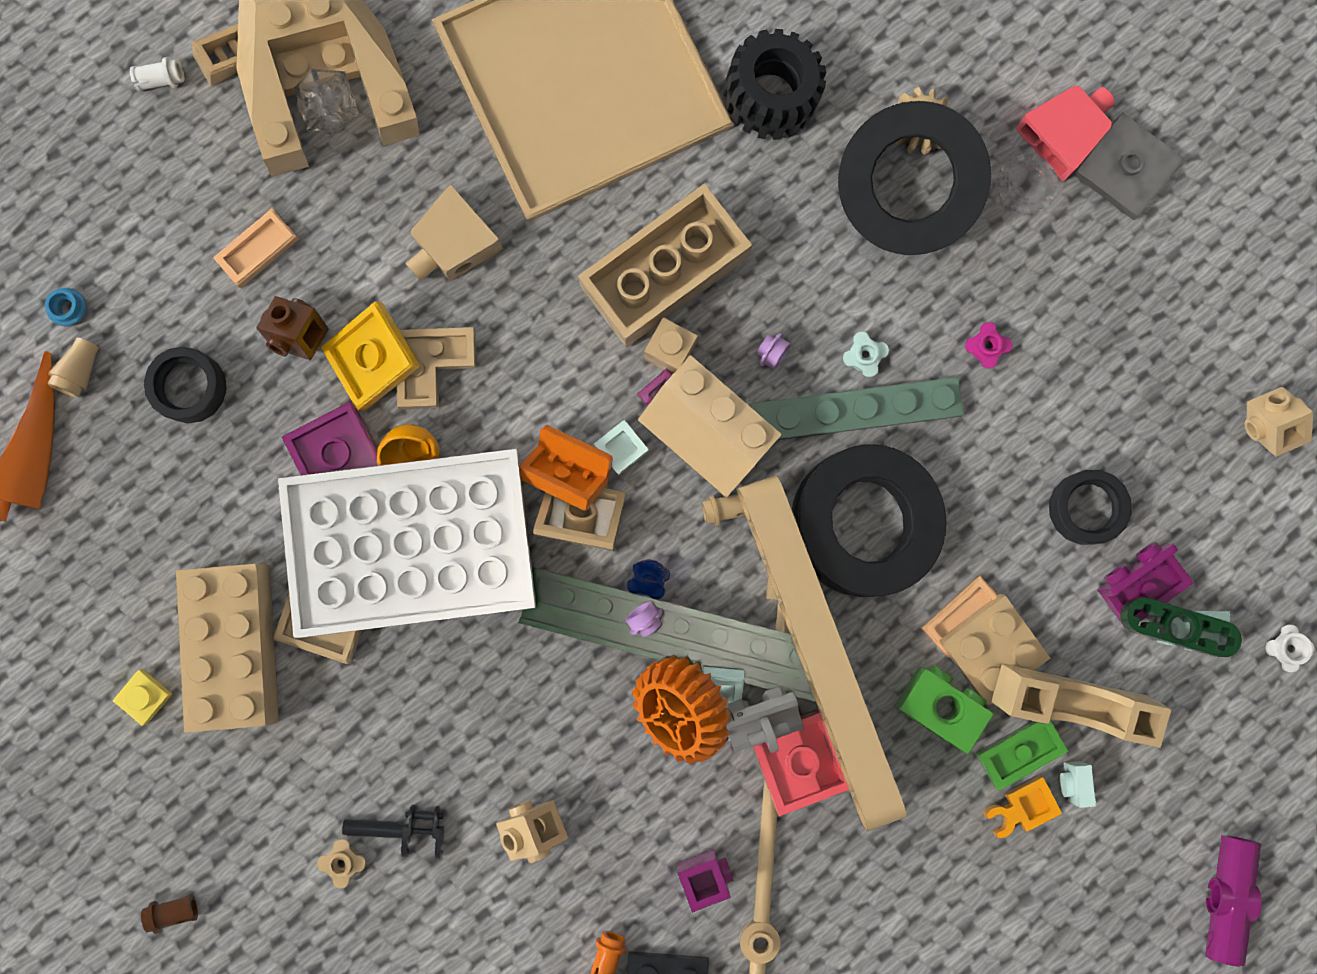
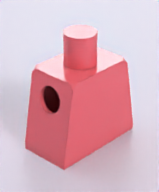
[1015,85,1115,182]

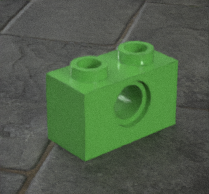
[893,666,994,754]

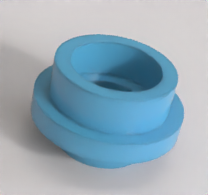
[45,288,87,327]

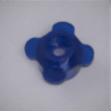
[627,559,670,599]

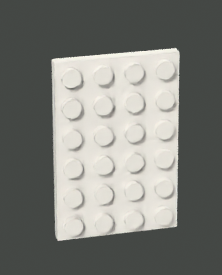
[278,449,536,638]

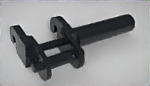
[342,805,444,859]

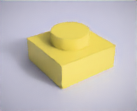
[112,669,173,726]

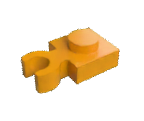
[983,775,1062,838]

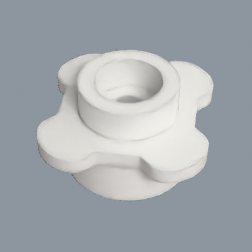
[1266,625,1315,672]

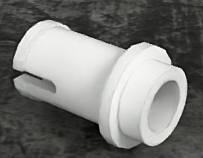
[130,57,185,92]

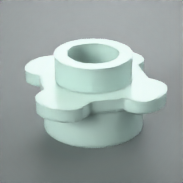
[843,332,889,377]

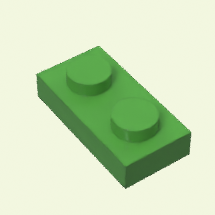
[975,720,1069,791]

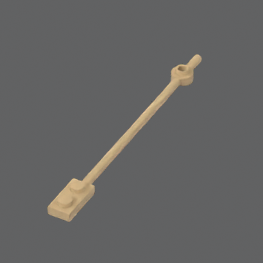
[739,577,790,974]

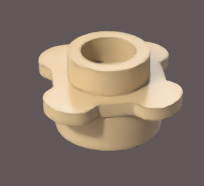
[317,839,366,888]

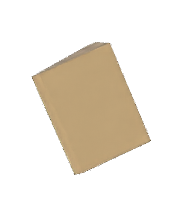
[533,488,626,551]

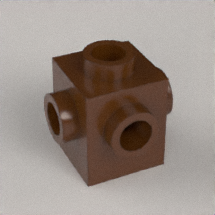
[256,296,329,361]

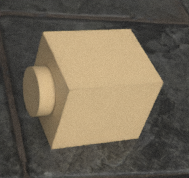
[644,317,698,375]

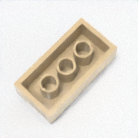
[578,183,752,348]
[176,564,279,733]

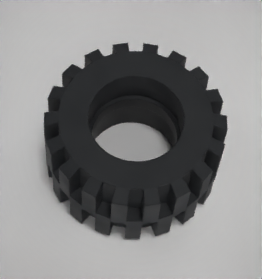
[723,29,826,140]

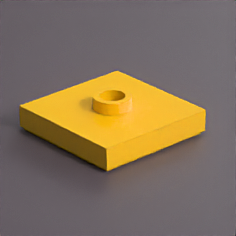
[321,301,420,411]

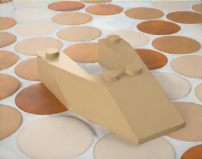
[236,0,420,177]

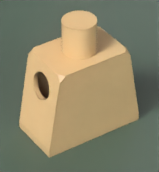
[405,185,503,281]

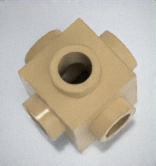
[1244,387,1313,457]
[496,800,568,863]

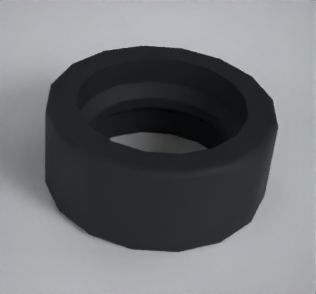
[144,346,227,424]
[1049,470,1132,545]

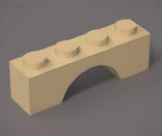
[991,664,1172,748]

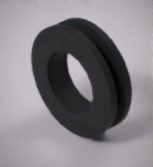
[838,101,991,255]
[791,444,947,597]

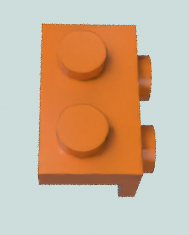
[519,425,613,511]

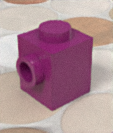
[677,849,734,913]

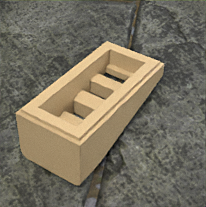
[191,24,238,87]

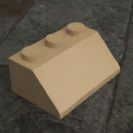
[638,355,782,498]

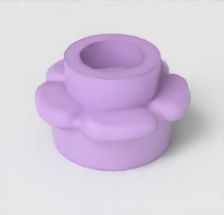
[757,333,791,370]
[625,601,663,637]

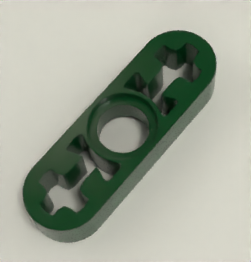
[1120,598,1242,657]

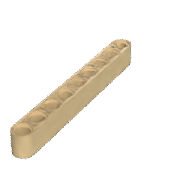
[737,475,907,832]

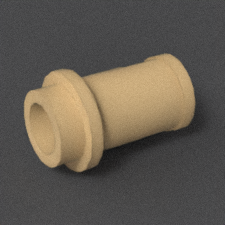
[701,494,745,526]

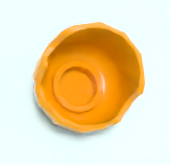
[377,423,440,466]

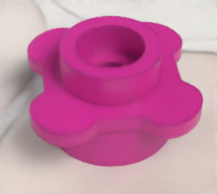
[965,322,1012,369]

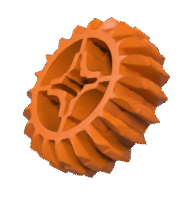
[631,655,732,765]

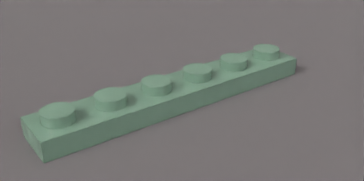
[748,377,964,440]

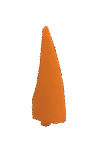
[0,351,55,522]

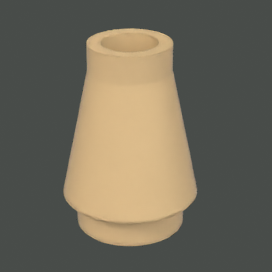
[47,337,99,398]

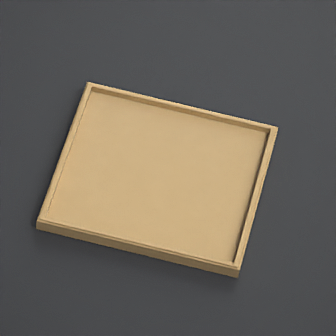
[432,0,734,222]

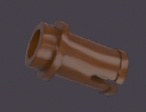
[141,894,198,934]

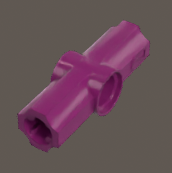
[1205,835,1262,967]

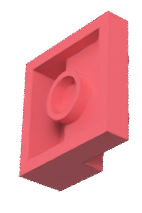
[753,709,849,816]

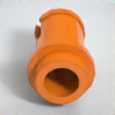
[590,931,627,974]

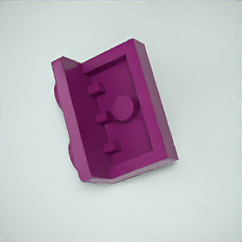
[1097,542,1194,629]

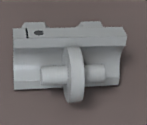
[726,686,804,753]

